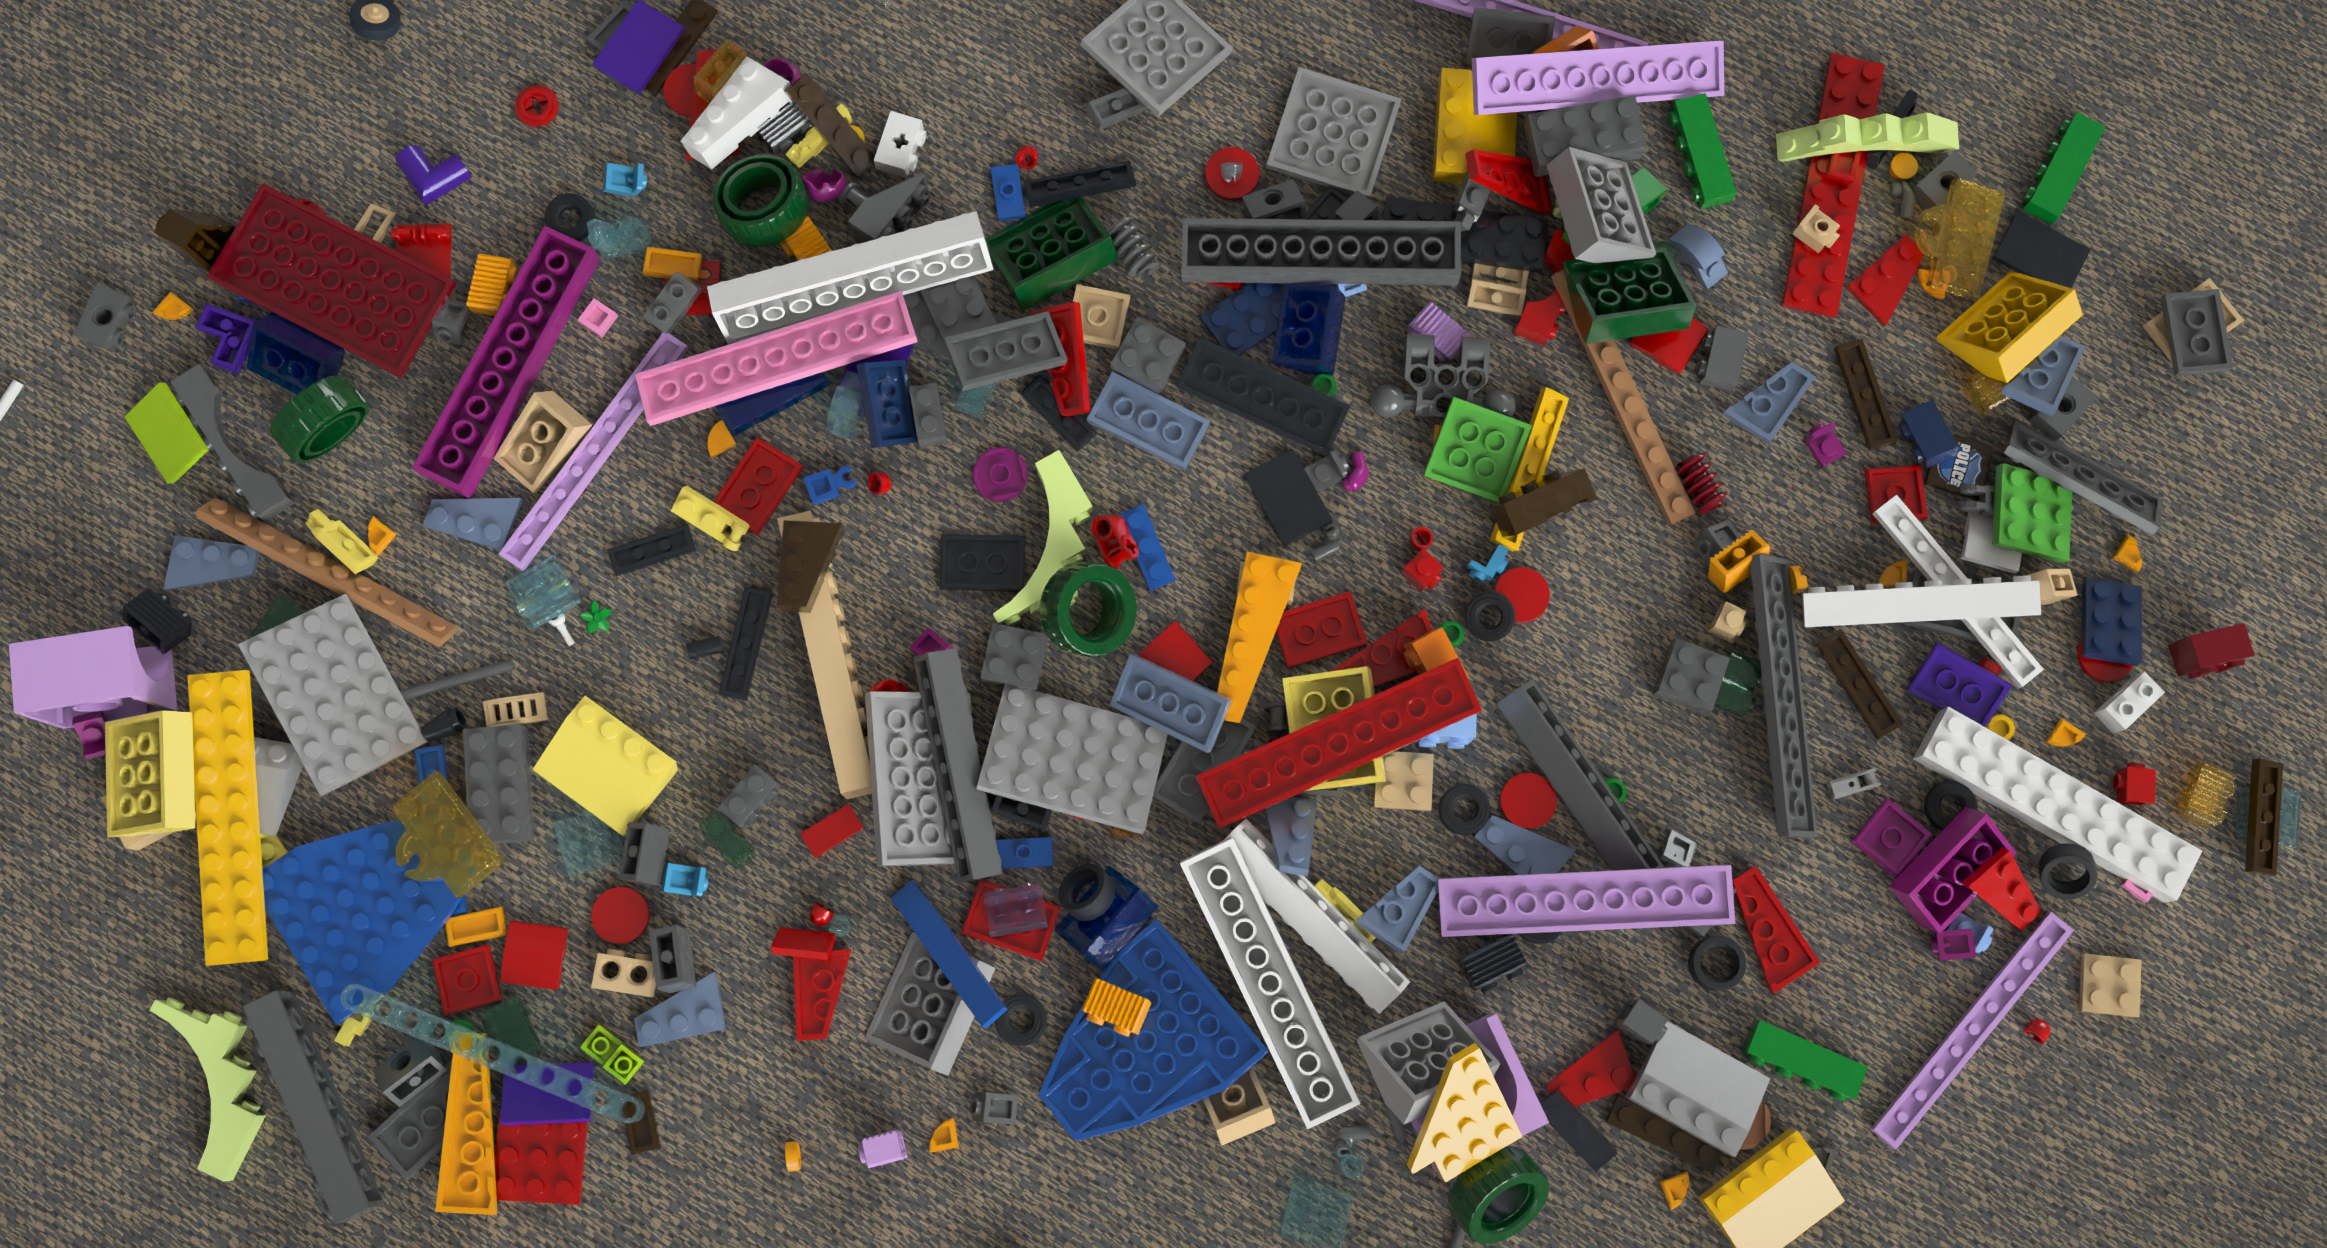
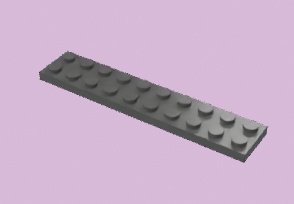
[1749,554,1818,838]

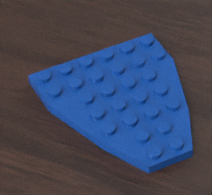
[262,813,484,1024]
[1038,919,1269,1141]

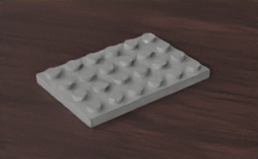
[238,594,427,797]
[976,684,1168,834]
[865,692,973,867]

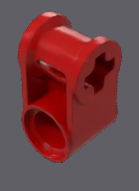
[1091,514,1139,569]

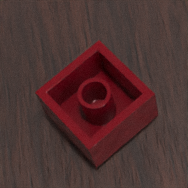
[2168,623,2255,680]

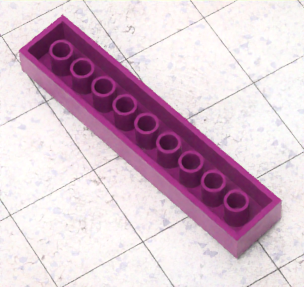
[412,226,601,499]

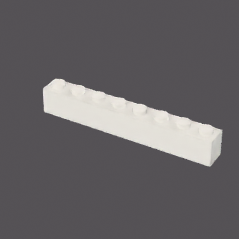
[1801,575,2041,627]
[1223,819,1410,1014]

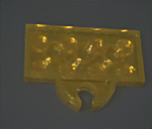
[1914,178,2005,300]
[391,771,505,898]

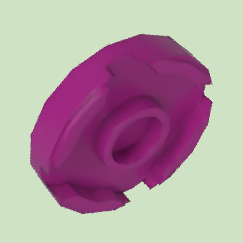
[973,447,1028,502]

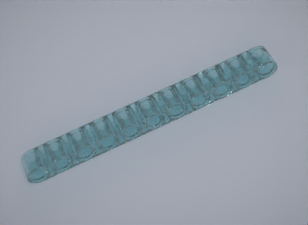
[340,984,645,1123]

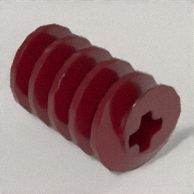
[1676,452,1728,515]

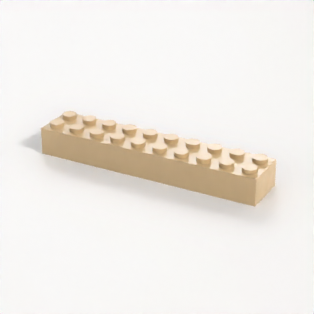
[777,510,872,799]

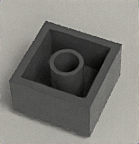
[1110,317,1186,395]
[981,623,1049,691]
[1652,638,1730,715]

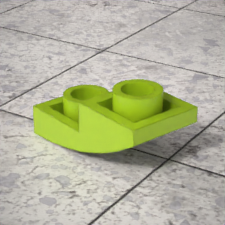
[580,1023,644,1085]

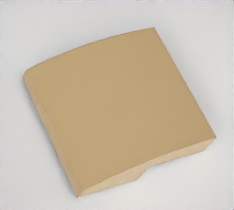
[1467,264,1529,317]

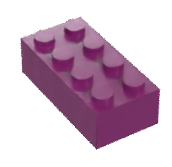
[1889,807,2017,934]

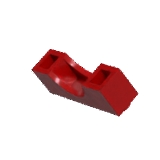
[1514,229,1575,345]

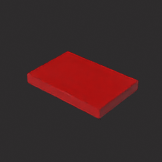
[713,437,804,536]
[1275,591,1368,669]
[961,879,1061,961]

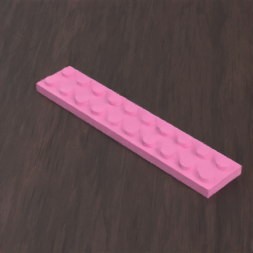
[635,291,918,426]

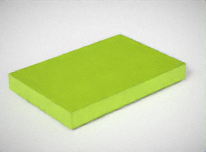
[125,383,209,484]

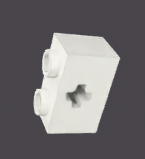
[874,111,926,178]
[2094,672,2165,734]

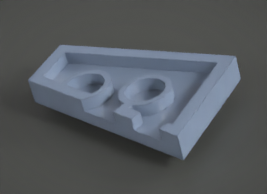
[2000,335,2086,417]
[1722,362,1816,445]
[423,498,523,551]
[163,535,260,591]
[1264,797,1317,876]
[1473,815,1576,875]
[1354,865,1439,954]
[634,972,726,1047]

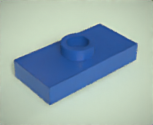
[991,164,1025,221]
[996,837,1054,869]

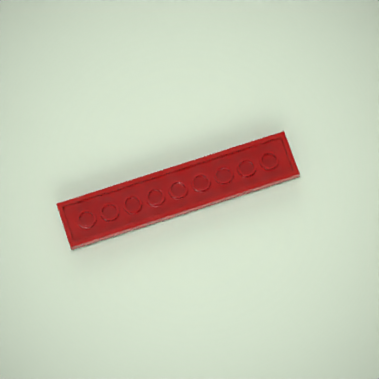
[1782,53,1885,318]
[1196,658,1483,829]

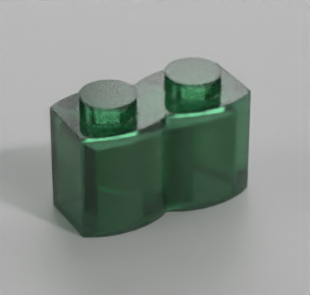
[1714,651,1762,718]
[699,811,757,870]

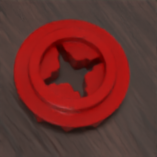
[515,85,560,128]

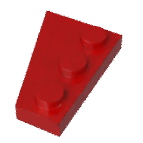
[1847,234,1925,327]
[1962,847,2042,931]
[793,949,852,1041]
[1545,1030,1635,1106]

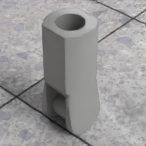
[1826,768,1881,800]

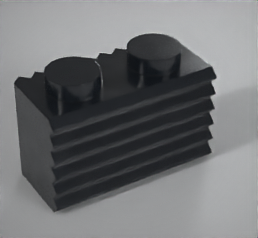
[122,588,192,654]
[991,795,1053,835]
[1458,934,1528,993]

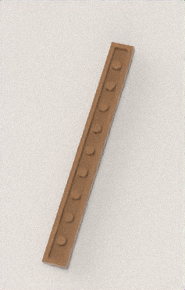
[1551,270,1696,526]
[196,497,457,647]

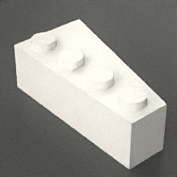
[681,56,792,169]

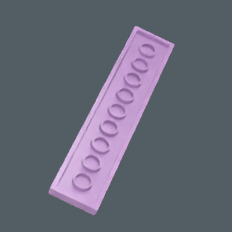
[1472,41,1724,115]
[1438,865,1735,937]

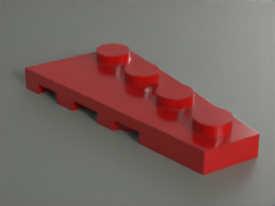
[1465,149,1553,214]
[1732,866,1820,994]

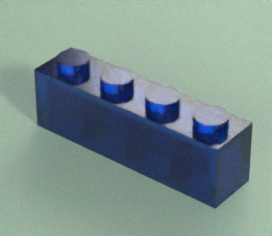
[715,372,831,437]

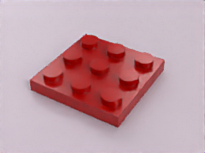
[495,1110,588,1205]

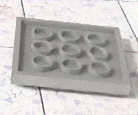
[1080,0,1233,117]
[1266,67,1402,199]

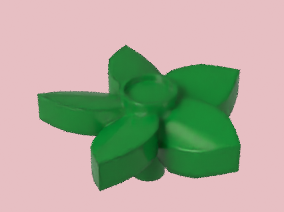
[579,600,612,634]

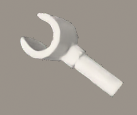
[545,607,575,646]

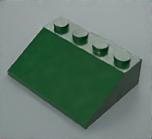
[985,197,1118,311]
[1563,247,1697,344]

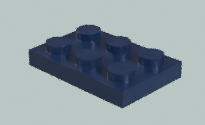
[1200,283,1299,356]
[857,360,918,448]
[2082,577,2142,666]

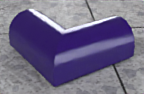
[395,145,472,206]
[195,303,260,375]

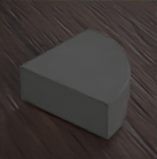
[1812,1146,1837,1175]

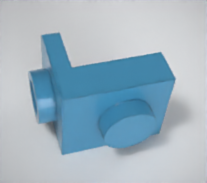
[603,162,647,197]
[1465,544,1509,583]
[661,863,709,896]

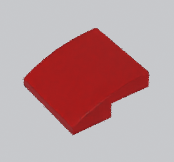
[1630,318,1709,374]
[1138,621,1214,682]
[500,920,568,990]

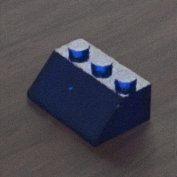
[1272,284,1346,376]
[246,312,345,394]
[1053,865,1158,972]

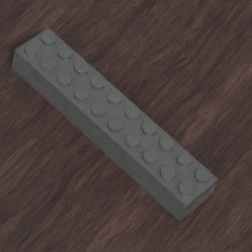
[1182,218,1461,285]

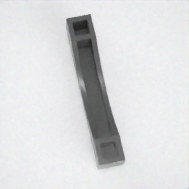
[170,364,295,522]

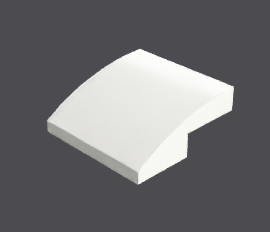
[1960,512,2022,573]

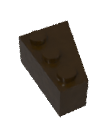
[154,209,236,272]
[1490,468,1597,537]
[777,520,845,613]

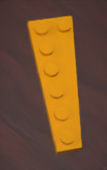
[1217,552,1302,724]
[435,1032,497,1215]

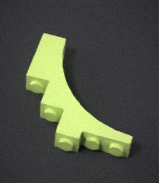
[1776,112,1959,162]
[993,450,1093,627]
[149,997,266,1182]

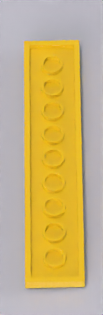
[187,670,268,966]

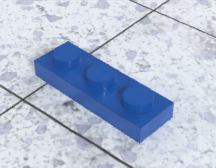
[1118,504,1176,591]

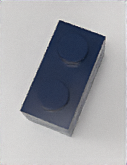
[1898,399,1958,469]

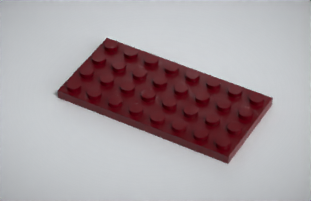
[206,183,457,379]

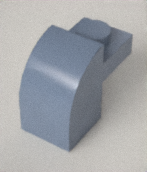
[1668,223,1728,289]

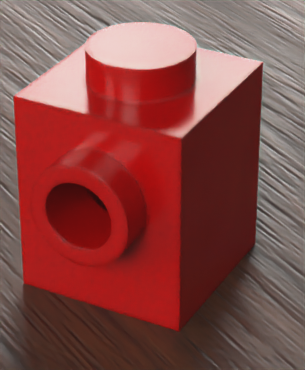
[1401,548,1444,593]
[2113,763,2156,806]

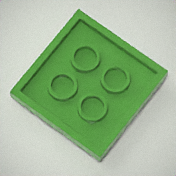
[1423,396,1532,502]
[1992,464,2072,563]

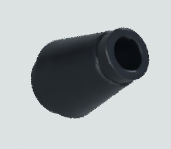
[421,707,467,742]

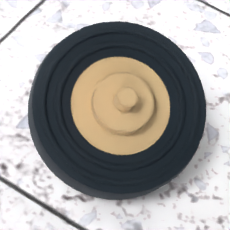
[349,0,401,40]

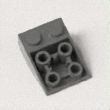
[849,173,930,244]

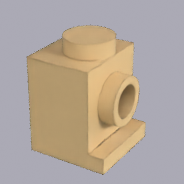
[1792,204,1840,253]
[1707,601,1747,644]

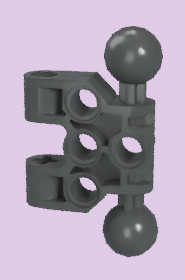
[1370,333,1516,418]

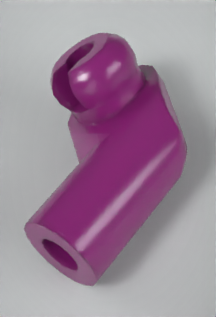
[1342,452,1369,492]

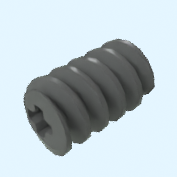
[1107,216,1161,278]

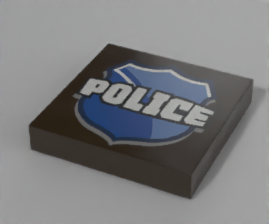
[1924,435,1994,501]

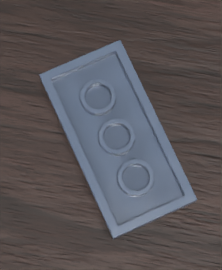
[1087,371,1211,471]
[1109,654,1232,753]

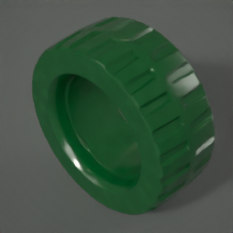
[712,154,809,247]
[270,375,369,463]
[1039,562,1137,657]
[1448,1146,1549,1244]

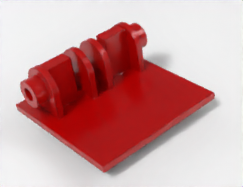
[391,224,452,277]

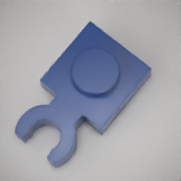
[803,466,857,506]

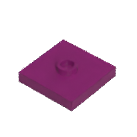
[1850,798,1933,879]

